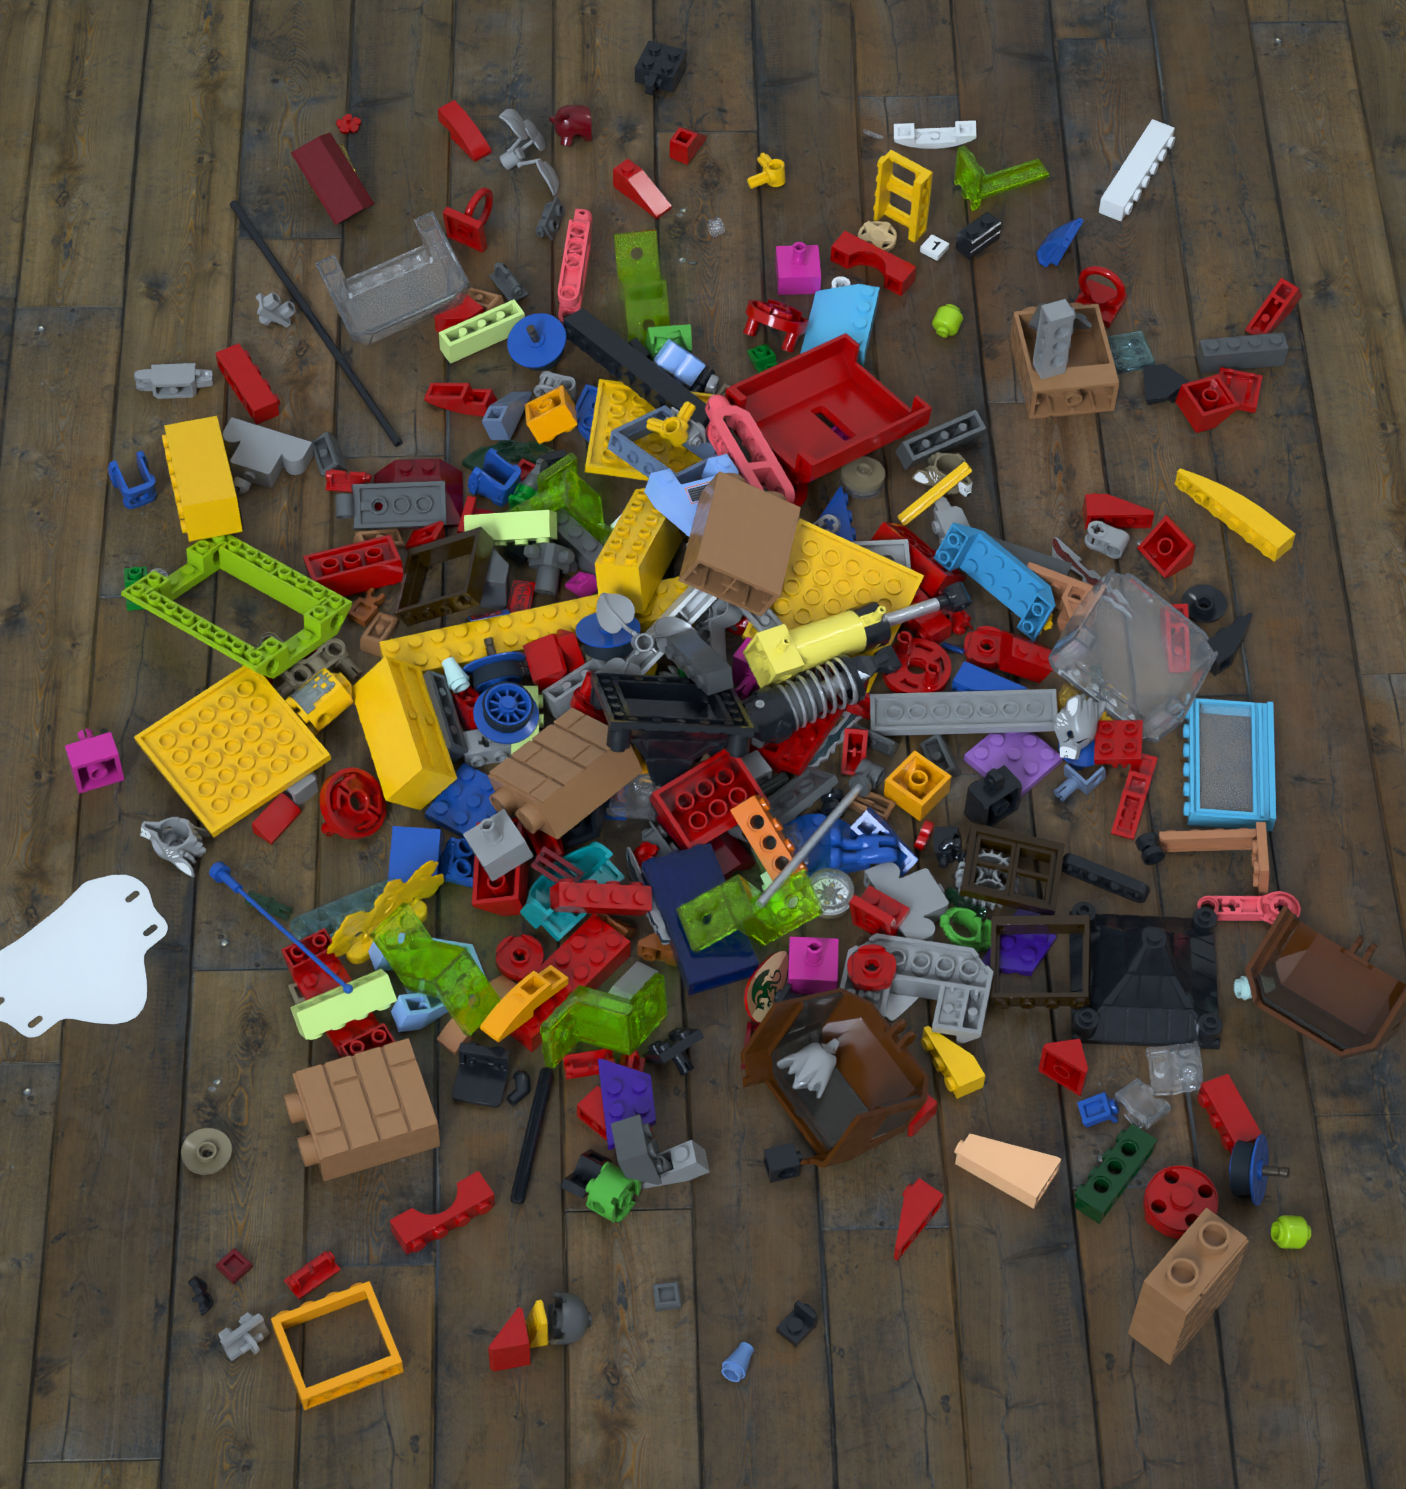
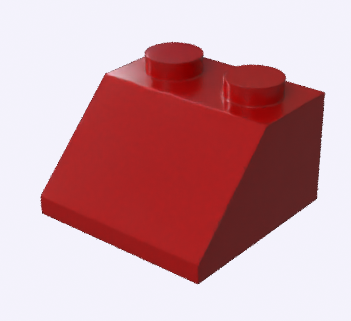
[1175,374,1240,433]
[999,630,1054,684]

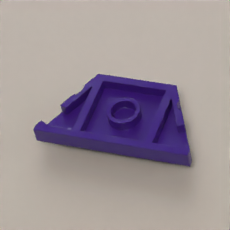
[982,909,1057,976]
[598,1059,656,1150]

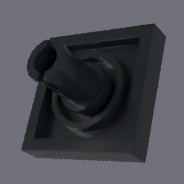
[642,1027,704,1076]

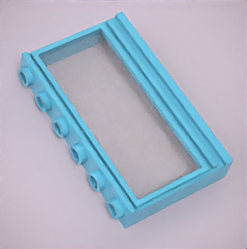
[1183,696,1276,831]

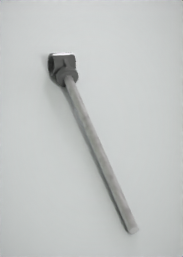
[755,758,886,909]

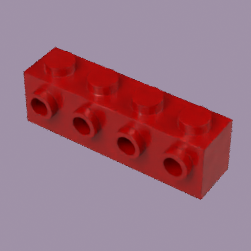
[550,878,652,916]

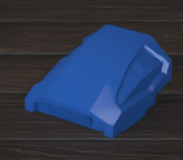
[1036,218,1084,267]
[439,837,475,888]

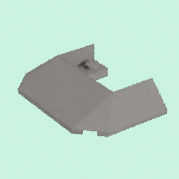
[840,933,993,1045]

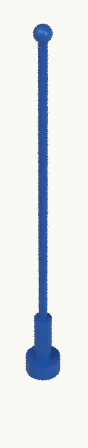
[209,861,353,994]

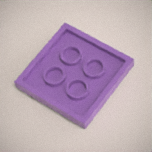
[964,732,1063,798]

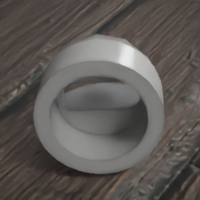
[233,476,252,495]

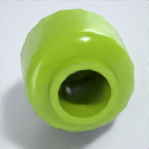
[932,304,963,337]
[1271,1215,1311,1249]

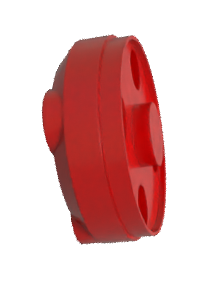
[1143,1165,1218,1239]

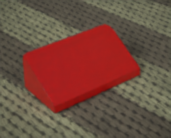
[557,629,585,673]
[252,793,302,845]

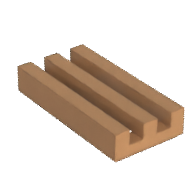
[848,789,896,822]

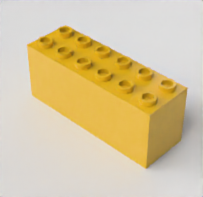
[162,416,243,542]
[595,488,683,613]
[352,656,457,810]

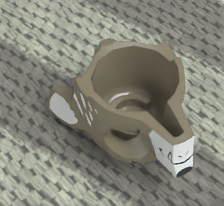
[912,452,972,497]

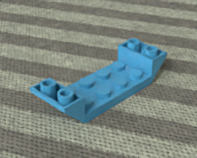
[933,522,1056,641]

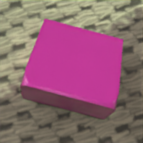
[565,571,598,598]

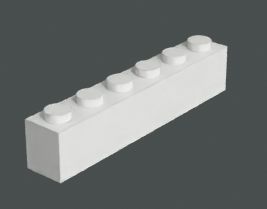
[1099,119,1176,221]
[622,586,717,675]

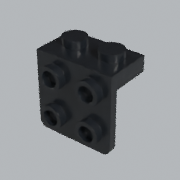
[452,1042,510,1108]

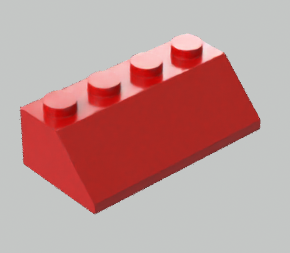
[870,522,967,599]
[303,535,403,596]
[472,818,530,916]

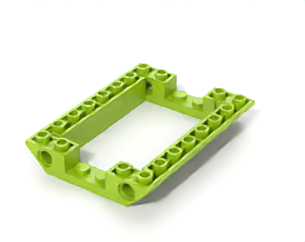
[121,534,352,679]

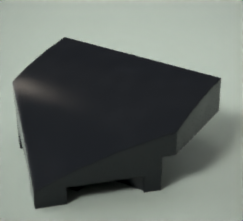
[1143,364,1189,405]

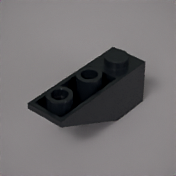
[1196,612,1253,676]

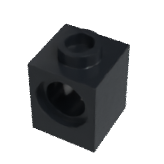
[763,1143,803,1183]

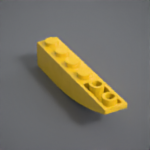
[1175,468,1295,562]

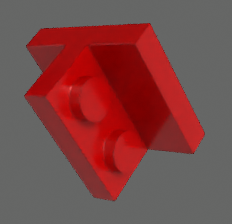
[849,885,910,936]

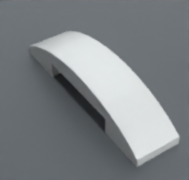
[894,120,976,149]

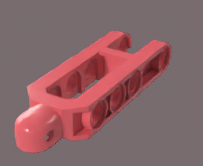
[558,208,593,324]
[705,394,795,503]

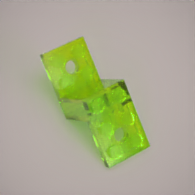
[613,229,670,347]
[676,869,824,953]
[369,902,501,1036]
[540,973,668,1069]

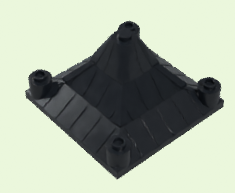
[590,672,755,787]
[1069,902,1223,1049]

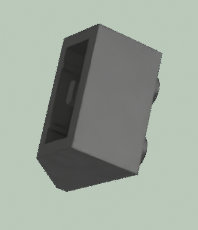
[480,548,510,610]
[611,1114,664,1185]

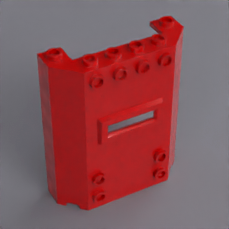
[725,333,932,485]

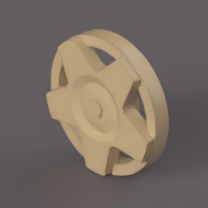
[858,221,897,252]

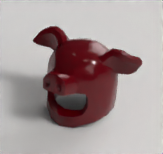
[549,105,592,147]

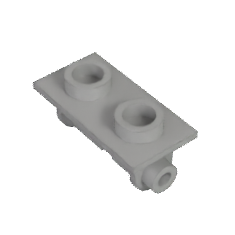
[664,407,707,447]

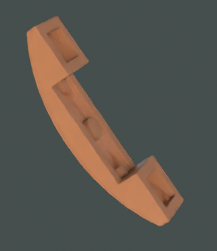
[437,975,517,1055]

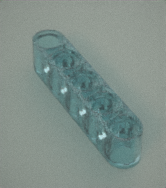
[290,878,396,940]

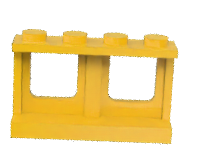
[873,150,933,243]

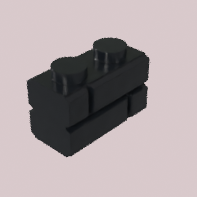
[955,212,1002,259]

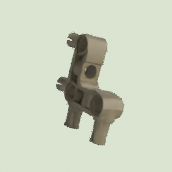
[238,632,363,700]

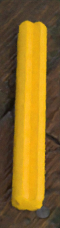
[898,462,972,526]

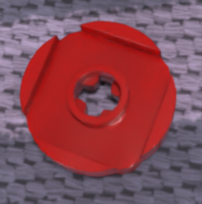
[963,626,1002,669]
[496,934,544,983]
[847,944,897,991]

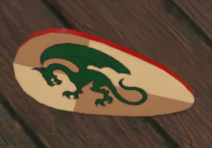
[744,951,788,1023]

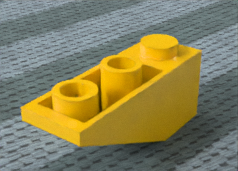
[921,1026,985,1099]

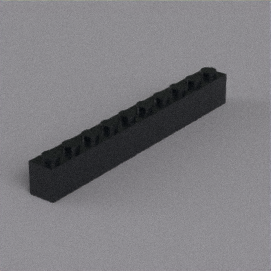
[563,308,731,432]

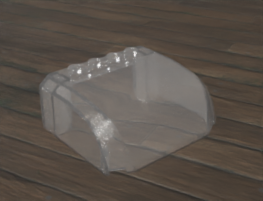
[315,211,470,346]
[1048,568,1219,743]

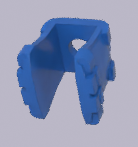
[468,448,521,507]
[108,451,157,509]

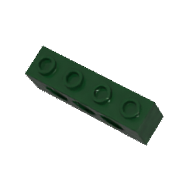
[1074,1124,1157,1224]

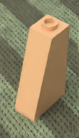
[954,1134,1061,1209]

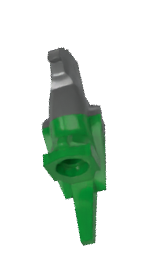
[508,458,549,512]

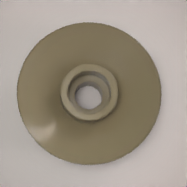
[181,1128,232,1175]

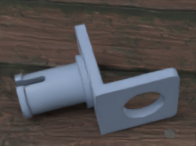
[1054,764,1106,802]

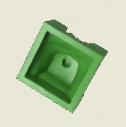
[645,324,692,360]

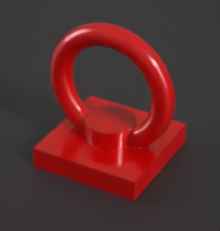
[442,187,493,253]
[1074,266,1128,328]

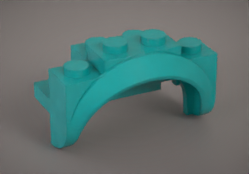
[519,841,625,942]

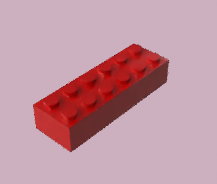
[509,914,631,1053]

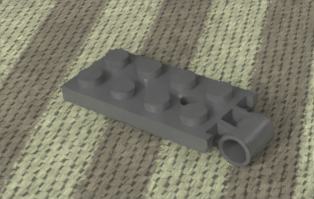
[335,481,447,530]
[728,766,839,842]

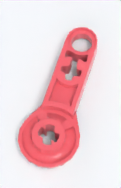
[1197,891,1301,925]

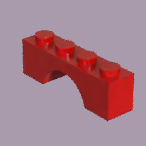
[830,231,916,296]
[390,1171,495,1255]

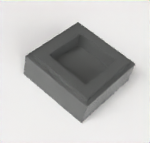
[652,1281,681,1312]

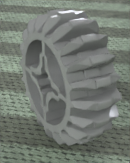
[955,849,1020,911]

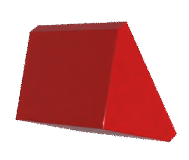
[1137,515,1196,578]
[523,633,567,695]
[1038,1038,1088,1096]
[488,1307,531,1371]

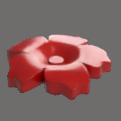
[336,114,361,134]
[633,841,659,869]

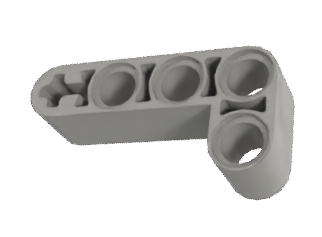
[694,599,742,662]

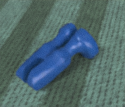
[831,827,897,869]

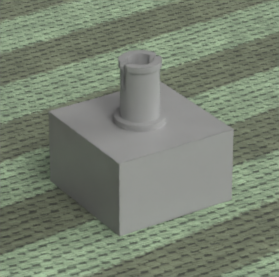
[463,809,533,882]

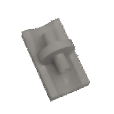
[256,291,296,328]
[219,1312,270,1361]

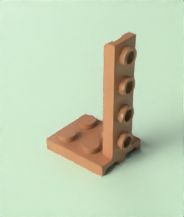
[1159,822,1269,896]

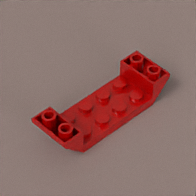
[281,928,396,1058]

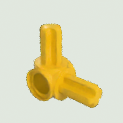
[747,153,786,189]
[646,401,696,446]

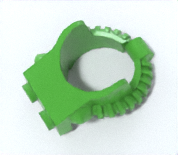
[940,907,991,953]

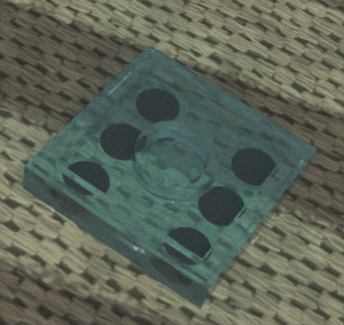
[1107,330,1155,374]

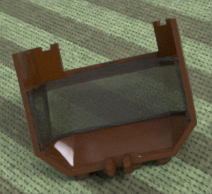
[1245,906,1406,1059]
[741,988,929,1167]

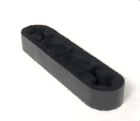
[1061,853,1150,903]

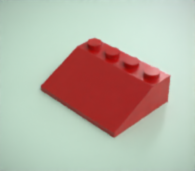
[649,748,770,854]

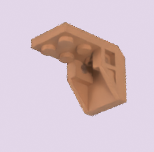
[1027,562,1098,655]

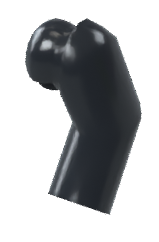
[506,1070,531,1106]

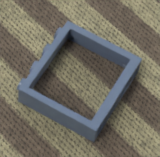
[607,405,727,485]

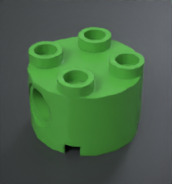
[585,1161,642,1223]

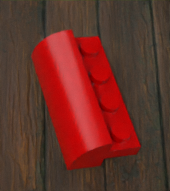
[758,699,845,776]

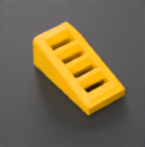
[525,1300,549,1348]

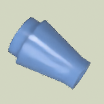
[721,1342,754,1382]

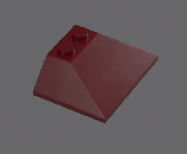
[374,458,463,530]

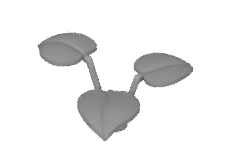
[499,108,559,196]
[596,593,697,675]

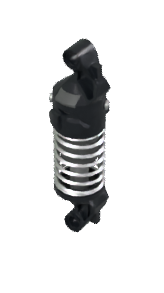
[708,645,903,757]

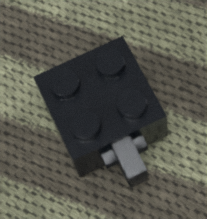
[635,41,687,95]
[964,765,1022,827]

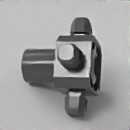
[524,542,578,595]

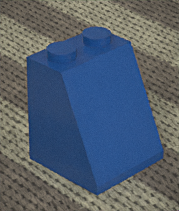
[388,826,445,883]

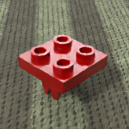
[1219,367,1263,413]
[1094,720,1143,768]

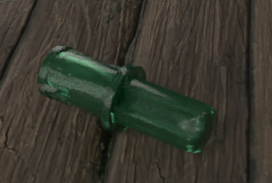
[245,891,293,922]

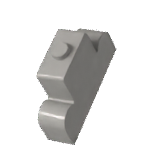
[222,417,314,488]
[863,862,949,942]

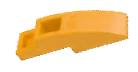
[480,965,569,1042]

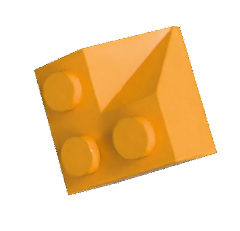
[525,385,578,444]
[883,750,952,821]

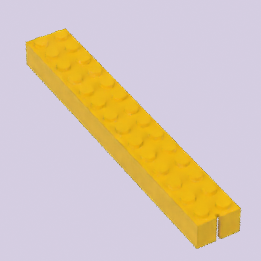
[379,577,695,677]

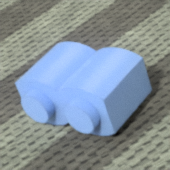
[654,338,706,387]

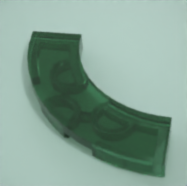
[462,440,555,471]

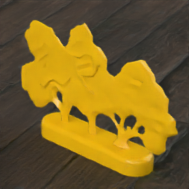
[326,860,444,964]

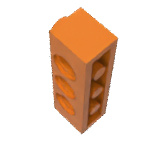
[730,795,808,893]

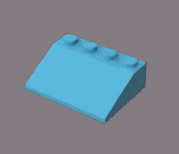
[800,284,880,367]

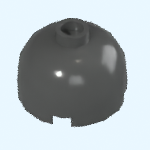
[546,1292,592,1345]

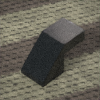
[561,1149,612,1199]

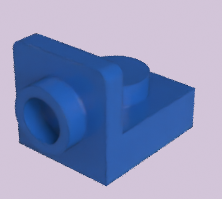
[1077,1092,1120,1128]

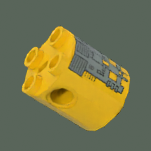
[285,668,354,736]

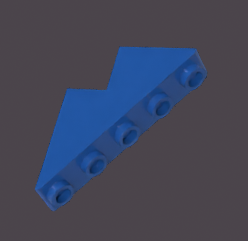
[818,486,856,542]

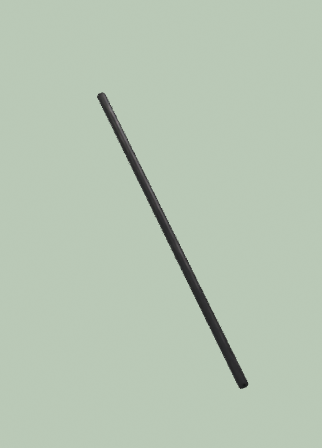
[230,200,403,447]

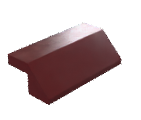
[291,133,374,225]
[656,815,756,885]

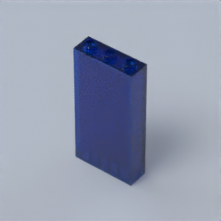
[642,843,759,996]

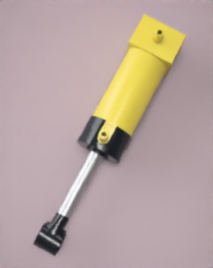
[743,582,972,688]

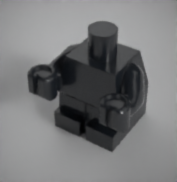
[933,826,966,868]

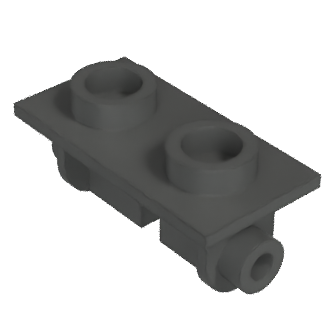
[535,196,565,241]
[489,262,529,301]
[641,821,683,868]

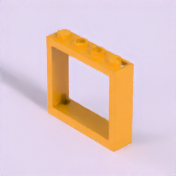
[271,1281,404,1410]

